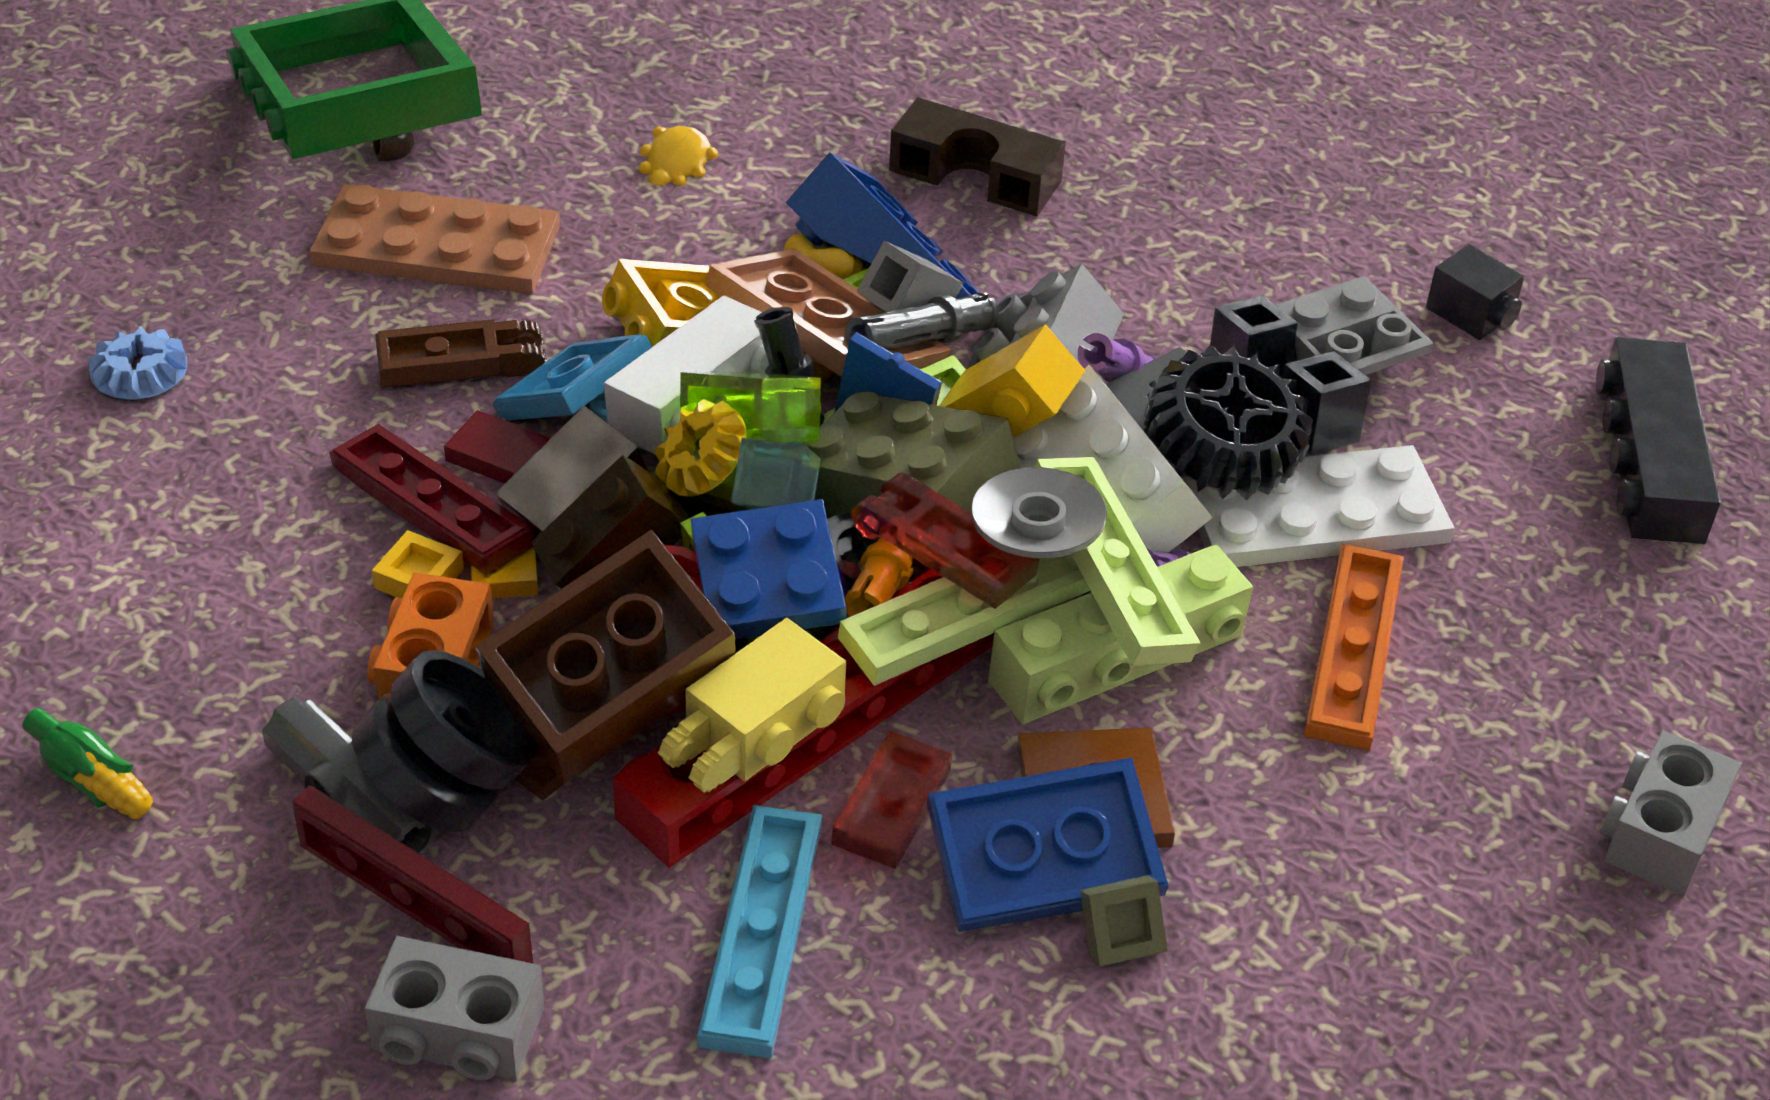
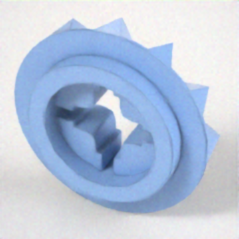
[88,326,188,400]

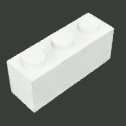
[604,295,769,454]

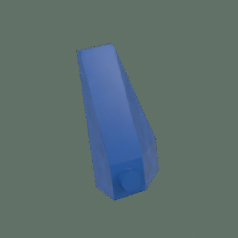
[786,152,979,299]

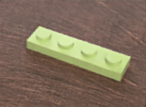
[1034,457,1200,666]
[838,551,1091,686]

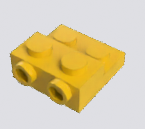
[602,259,721,347]

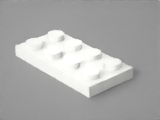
[1182,445,1455,567]

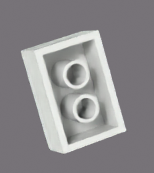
[1013,365,1213,553]

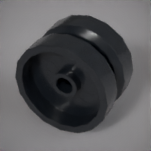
[352,651,537,832]

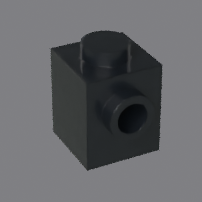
[1426,244,1525,340]

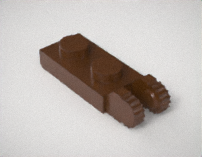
[375,319,547,388]

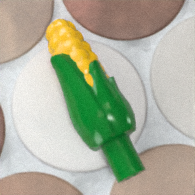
[22,708,153,819]

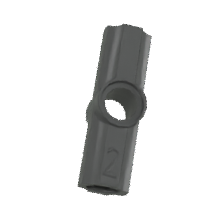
[262,697,440,855]

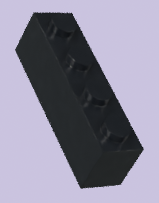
[1596,337,1721,544]

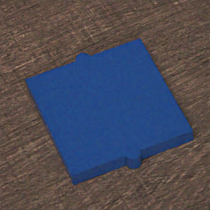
[834,332,942,413]

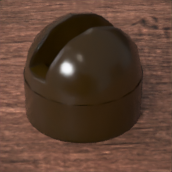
[372,132,414,161]

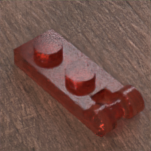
[851,473,1039,609]

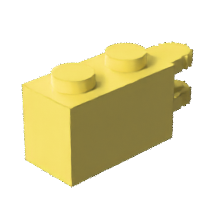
[658,617,846,793]

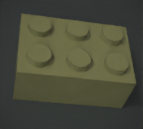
[785,392,1020,554]

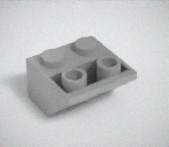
[967,264,1124,374]
[1276,276,1434,375]

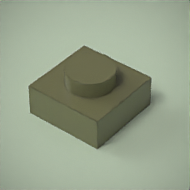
[1080,875,1168,966]

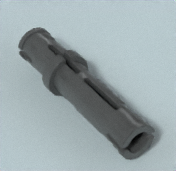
[845,292,998,350]

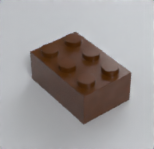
[475,530,736,784]

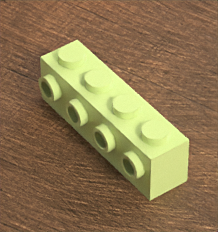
[988,544,1253,725]

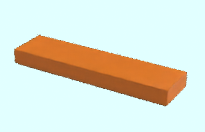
[1304,544,1404,751]

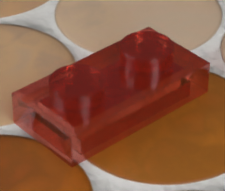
[831,731,952,869]

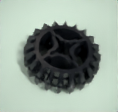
[1144,345,1313,501]

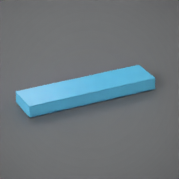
[697,805,822,1059]

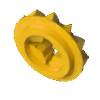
[654,399,746,497]

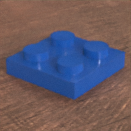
[691,499,847,640]

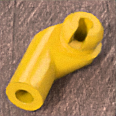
[784,234,863,280]

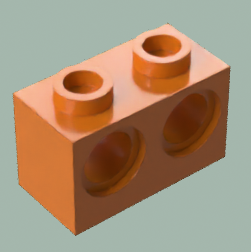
[367,572,494,700]

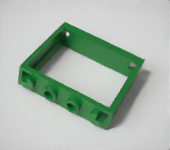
[226,0,482,159]

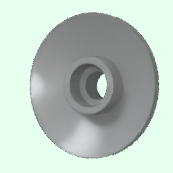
[972,467,1107,558]

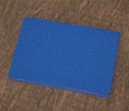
[927,757,1169,932]

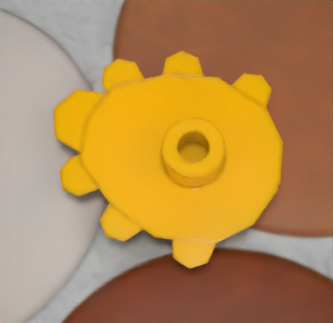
[638,126,718,186]

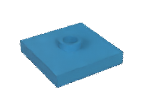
[493,334,652,421]

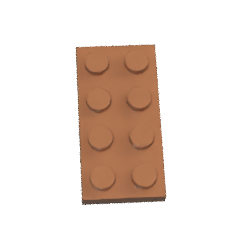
[309,184,560,294]
[705,249,952,377]

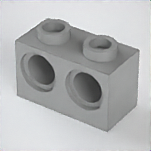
[1600,730,1742,896]
[364,935,545,1080]

